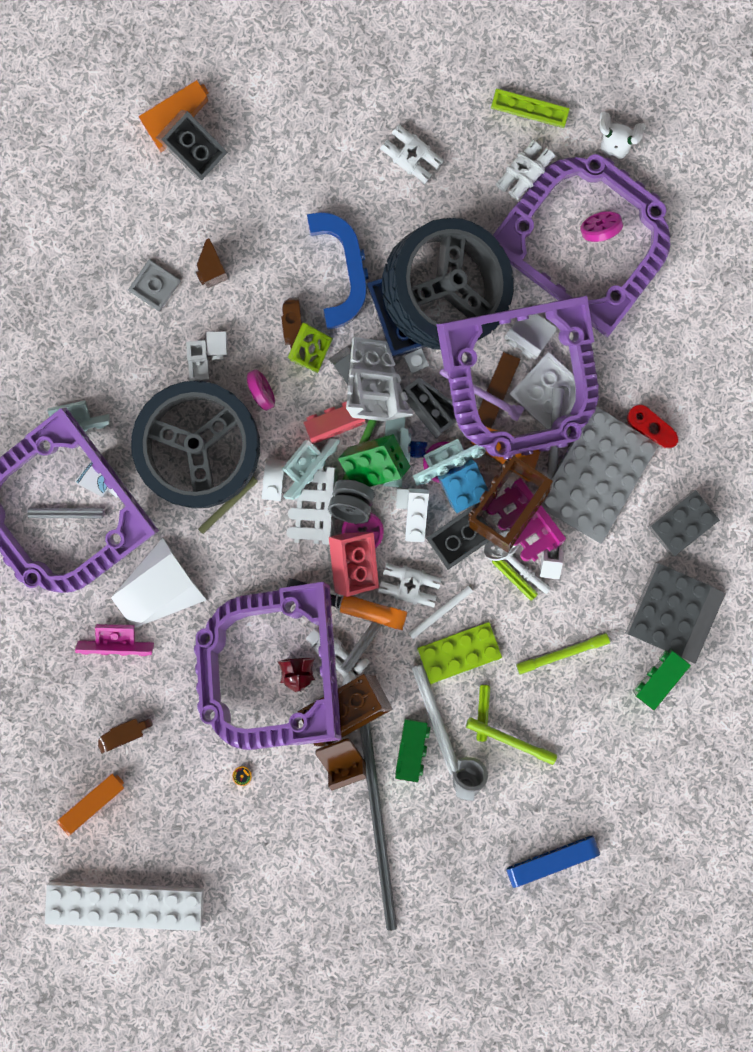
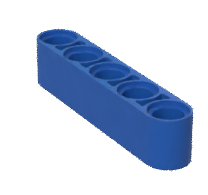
[506,835,600,888]

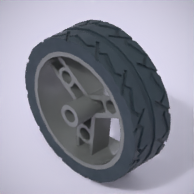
[382,218,514,350]
[131,381,260,508]

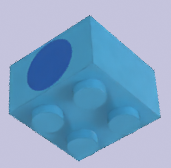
[437,459,489,513]

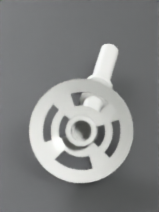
[484,531,551,594]

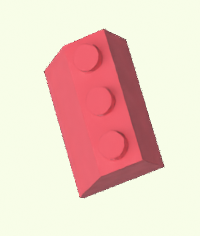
[304,401,366,445]
[329,532,379,597]

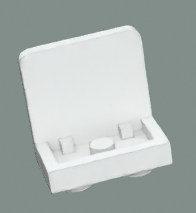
[504,314,556,359]

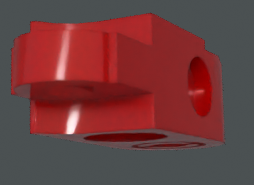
[627,405,678,449]

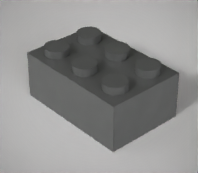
[156,110,228,180]
[647,490,720,556]
[426,505,489,570]

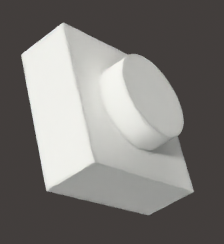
[404,349,429,374]

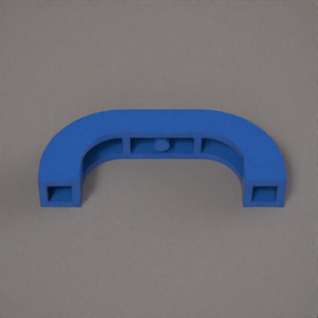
[307,213,369,330]

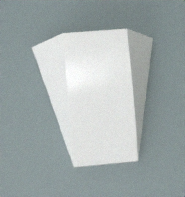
[346,337,413,421]
[111,538,207,628]

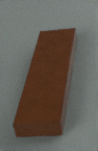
[478,352,521,428]

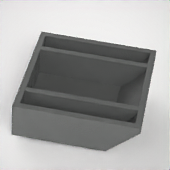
[625,563,726,664]

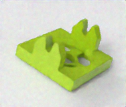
[288,323,333,373]

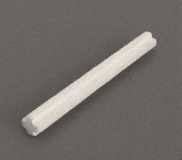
[412,665,458,775]

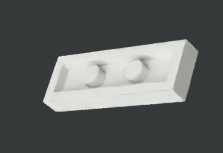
[405,488,429,542]

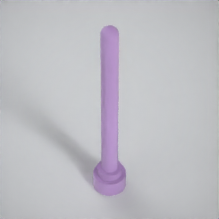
[440,368,524,421]

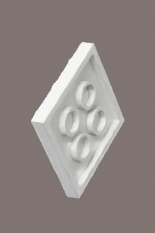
[509,352,576,429]

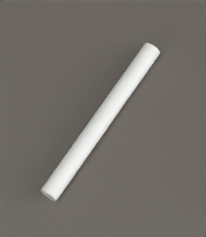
[409,586,473,639]

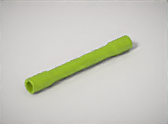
[516,633,610,675]
[466,717,557,765]

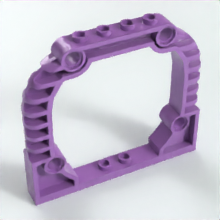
[493,154,670,337]
[436,296,599,459]
[0,408,159,593]
[194,582,341,750]

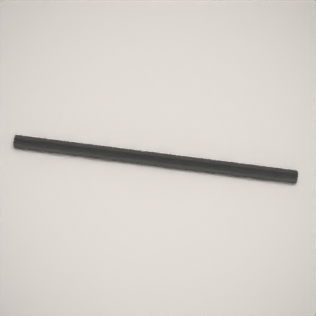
[360,723,397,931]

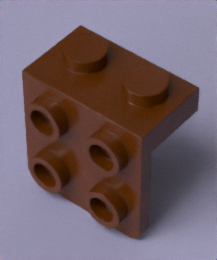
[315,738,366,791]

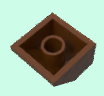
[196,238,228,288]

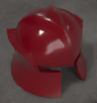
[277,658,315,692]

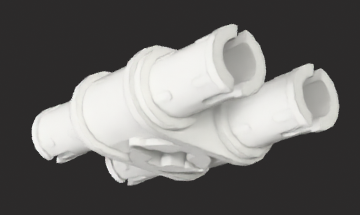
[380,124,444,184]
[496,140,555,200]
[378,562,442,608]

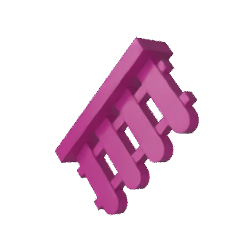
[486,478,566,562]

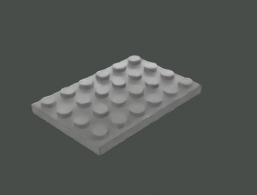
[542,407,658,544]

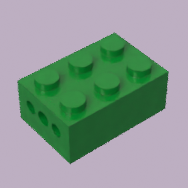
[338,434,411,487]

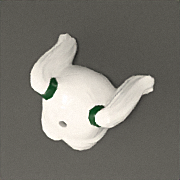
[600,111,646,159]

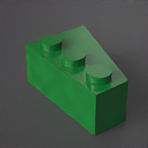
[633,649,691,711]
[395,718,431,783]

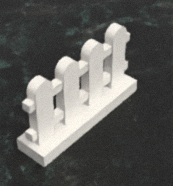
[287,467,338,545]

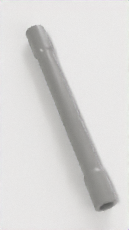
[547,388,564,479]

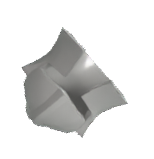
[452,757,488,801]

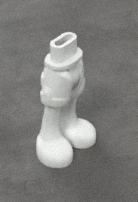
[306,627,370,685]

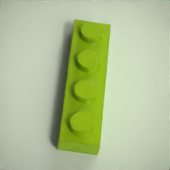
[491,88,570,128]

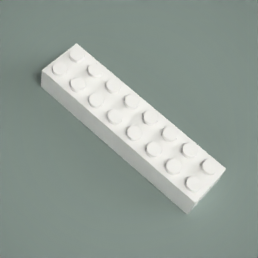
[45,881,204,931]

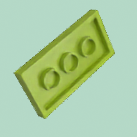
[417,622,502,684]

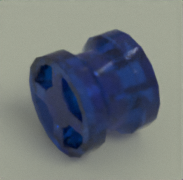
[409,441,428,458]

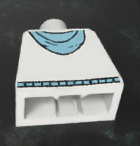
[75,461,121,498]

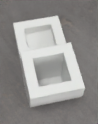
[186,340,209,382]
[262,458,286,501]

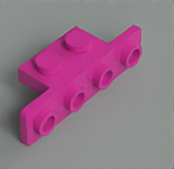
[75,624,154,656]

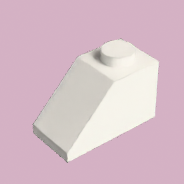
[540,544,563,579]

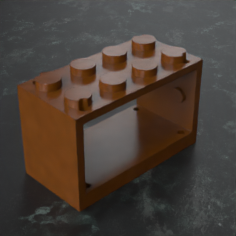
[469,456,553,553]
[297,674,393,747]

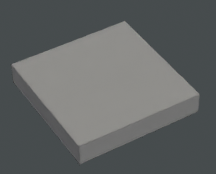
[128,259,181,312]

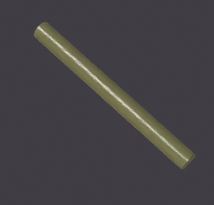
[198,476,258,534]

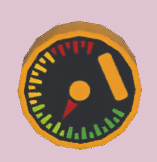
[232,766,252,786]

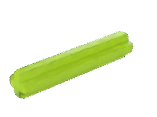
[492,559,538,600]
[476,685,490,742]

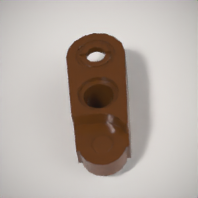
[281,297,302,354]
[98,718,153,754]

